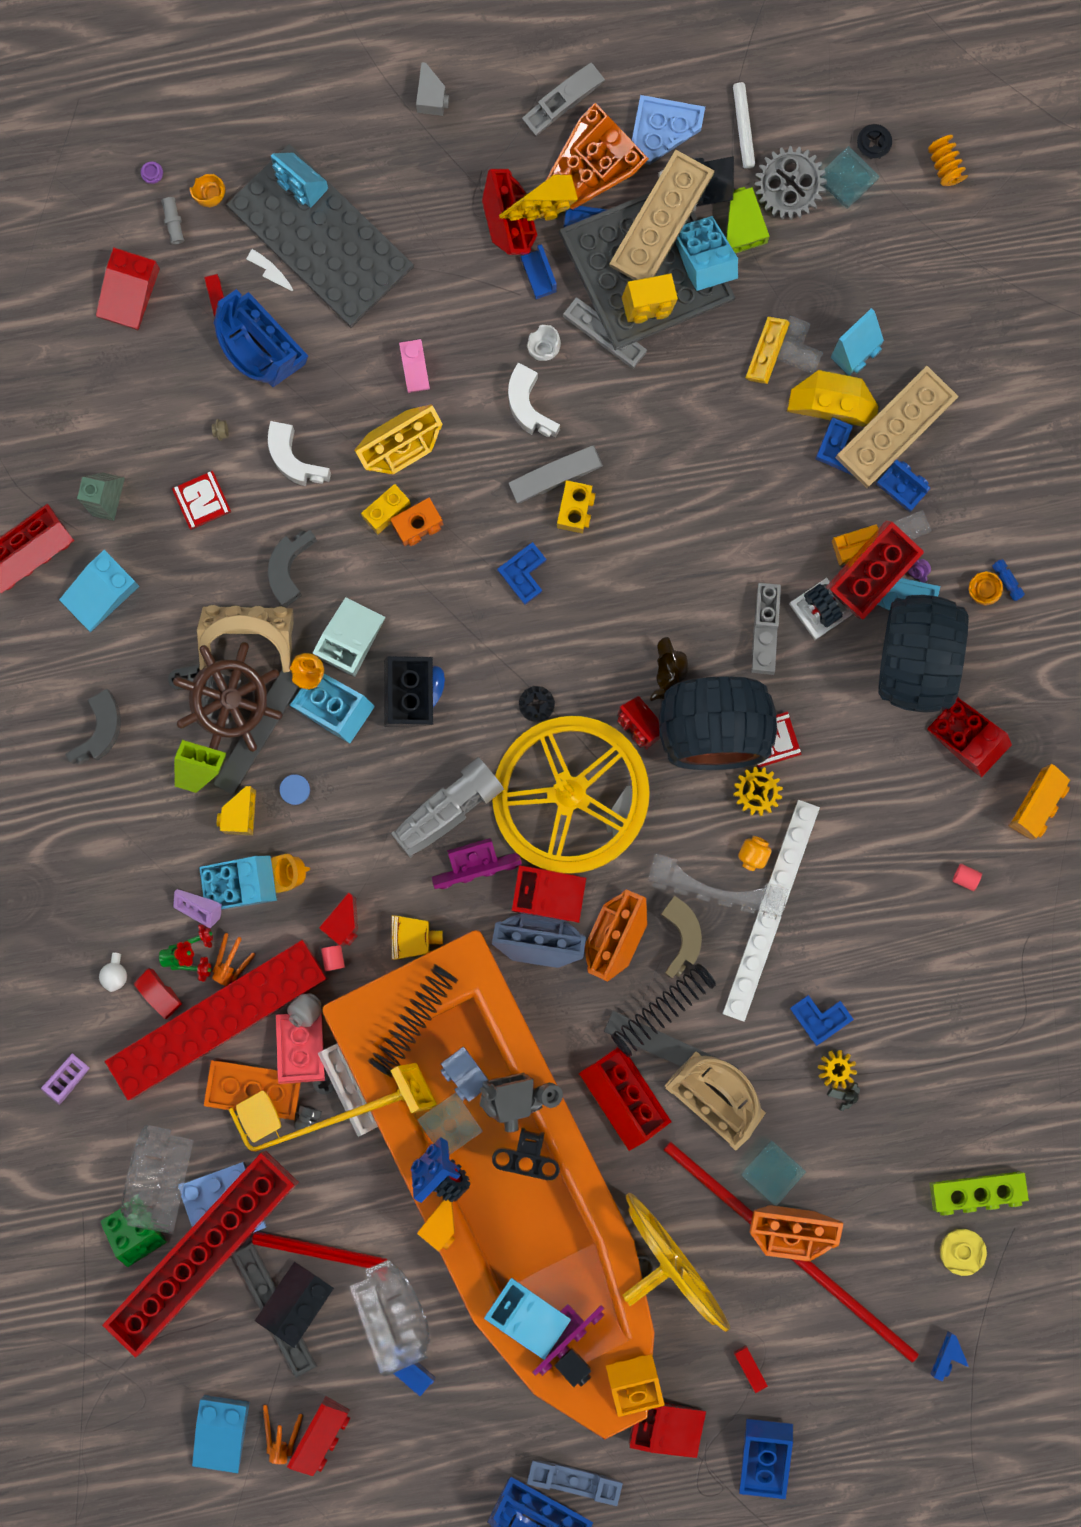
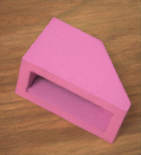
[399,339,430,393]

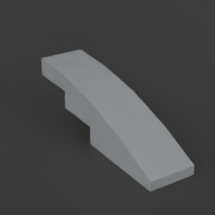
[509,446,603,503]

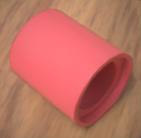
[952,864,982,892]
[321,945,345,971]

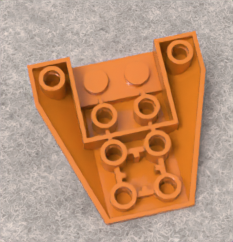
[545,103,649,210]

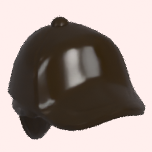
[650,637,688,701]

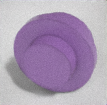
[141,162,163,184]

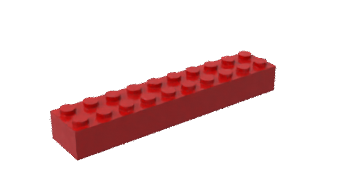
[105,940,328,1101]
[102,1151,299,1358]

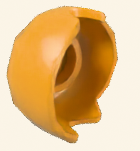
[190,174,226,208]
[969,571,1003,606]
[290,653,324,690]

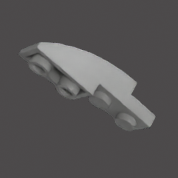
[522,62,605,137]
[752,583,781,675]

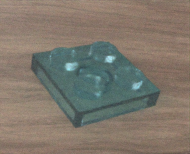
[821,146,880,209]
[417,1092,483,1155]
[741,1140,806,1206]

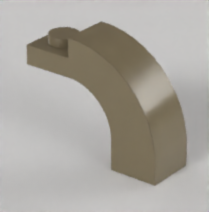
[661,896,702,979]

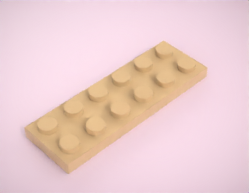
[609,150,714,280]
[835,366,959,488]

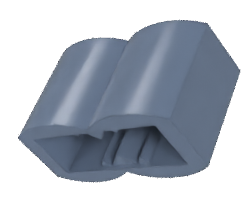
[440,1047,489,1102]

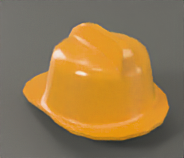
[271,854,310,893]

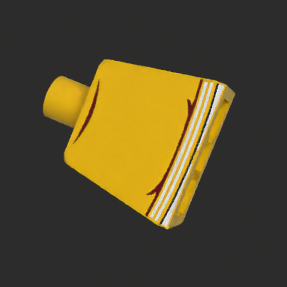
[392,916,443,960]

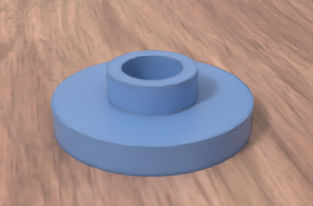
[280,775,310,805]

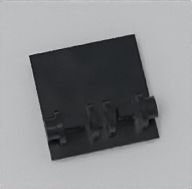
[695,156,734,207]

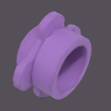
[908,559,931,583]

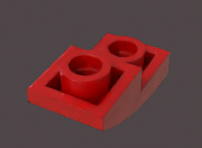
[134,968,182,1019]

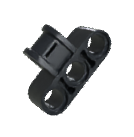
[492,1128,560,1180]

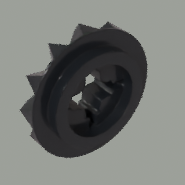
[857,124,892,160]
[519,686,555,722]

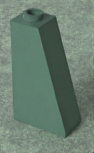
[77,472,125,521]

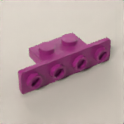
[432,838,522,889]
[532,1304,605,1376]

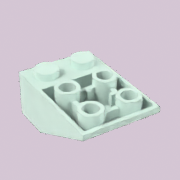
[313,597,386,677]

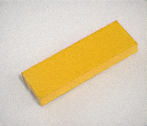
[745,317,790,384]

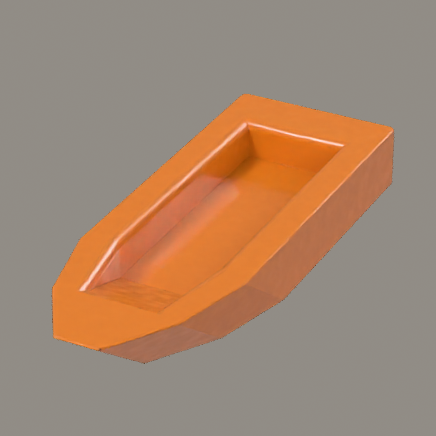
[322,930,655,1439]

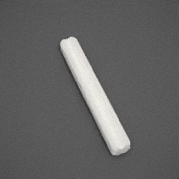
[733,82,755,169]

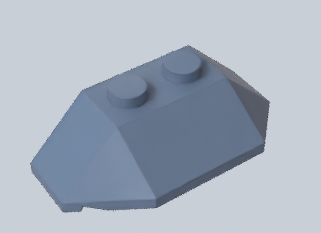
[492,914,586,968]

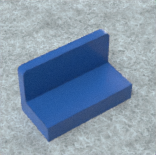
[521,244,557,299]
[385,1347,435,1396]

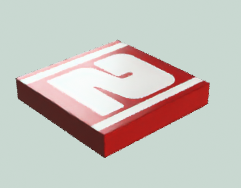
[172,471,231,530]
[757,712,802,768]

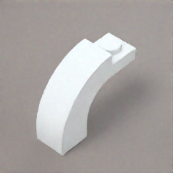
[508,363,560,438]
[268,421,331,486]

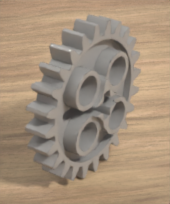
[755,146,827,220]

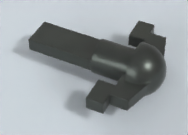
[827,1082,860,1111]

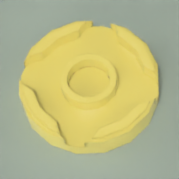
[940,1229,987,1276]

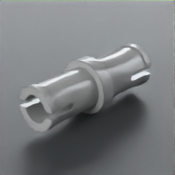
[161,197,185,245]

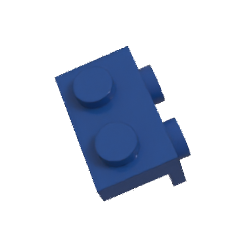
[876,459,930,512]

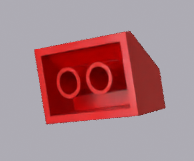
[287,1396,351,1476]

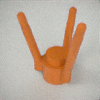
[212,933,255,986]
[263,1405,303,1464]

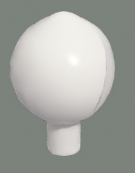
[99,953,127,992]

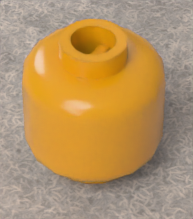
[738,836,772,871]

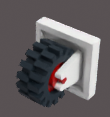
[789,578,852,640]

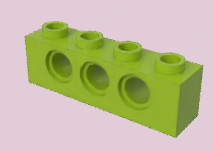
[929,1171,1029,1216]

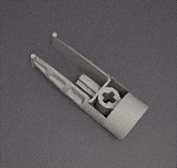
[391,757,504,858]

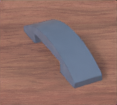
[527,1460,623,1506]

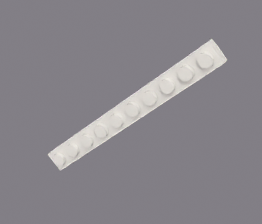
[722,800,820,1022]

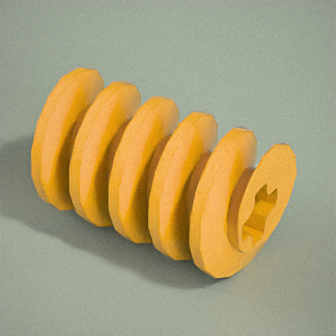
[928,135,968,186]

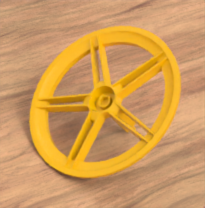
[492,716,650,873]
[622,1193,730,1332]

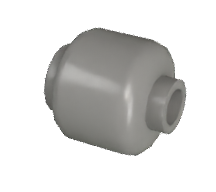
[287,993,322,1028]

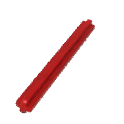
[252,1232,388,1272]

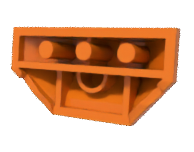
[585,889,647,982]
[749,1205,844,1261]

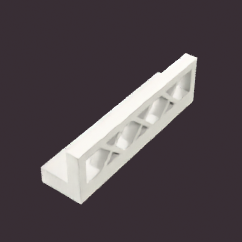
[318,1044,378,1137]

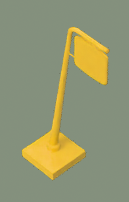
[229,1063,437,1152]

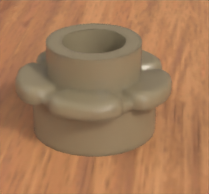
[212,419,229,441]

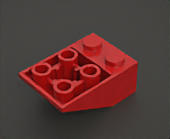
[617,696,660,750]
[927,697,1012,778]
[512,866,586,923]
[628,1402,706,1458]

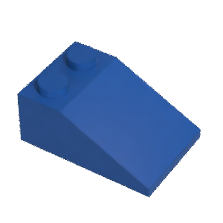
[739,1419,793,1499]

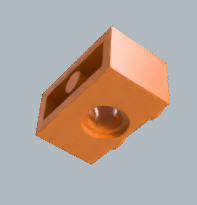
[390,497,443,547]

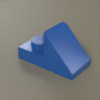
[930,1331,969,1382]

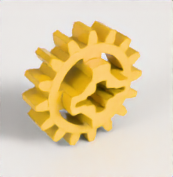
[733,767,783,816]

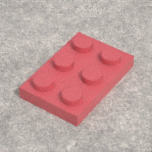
[276,1013,325,1084]

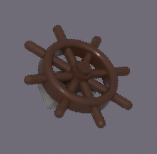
[173,642,283,752]

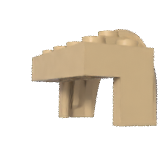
[197,605,294,673]
[665,1052,766,1150]

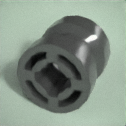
[294,1105,322,1134]
[637,1254,653,1279]

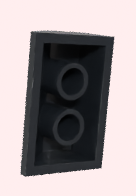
[384,656,433,727]
[254,1262,334,1348]

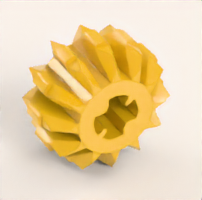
[817,1050,857,1089]

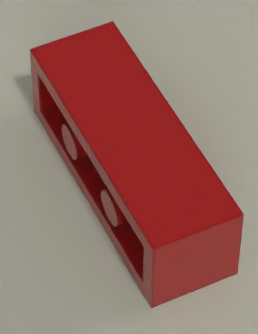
[204,274,224,317]
[733,1345,768,1393]

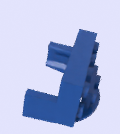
[213,289,308,387]
[487,1477,593,1527]

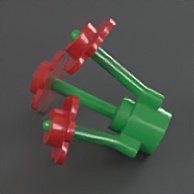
[159,924,213,982]

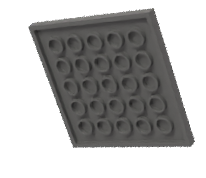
[559,192,735,351]

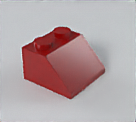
[319,893,358,947]

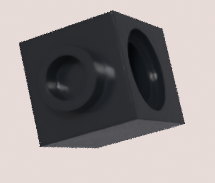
[554,1347,592,1387]

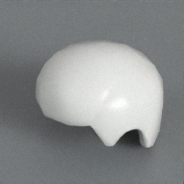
[527,325,561,361]

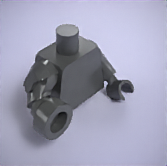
[479,1073,563,1132]

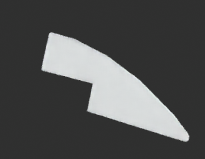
[246,249,293,291]

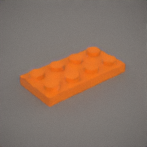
[204,1060,301,1120]

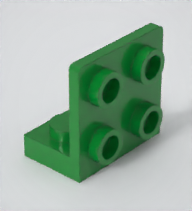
[101,1197,167,1267]

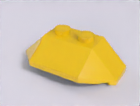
[787,370,879,427]
[354,404,443,474]

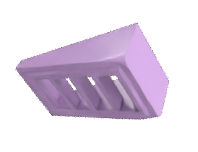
[173,889,222,928]
[41,1053,90,1105]

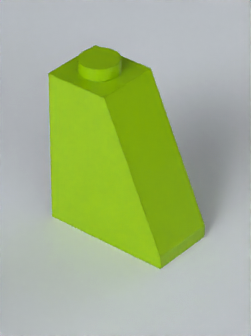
[726,187,770,254]
[174,740,226,793]

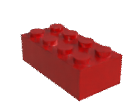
[825,521,924,620]

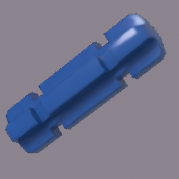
[992,559,1025,601]

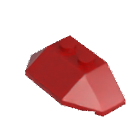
[482,169,537,255]

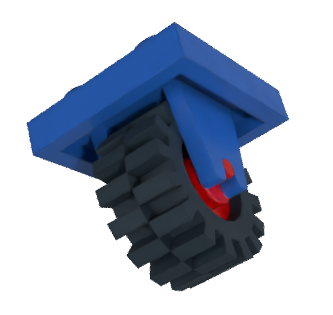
[411,1137,470,1203]

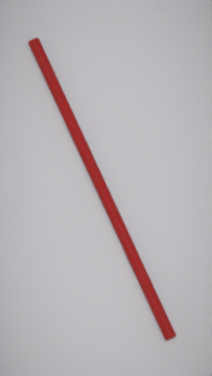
[663,1141,919,1363]

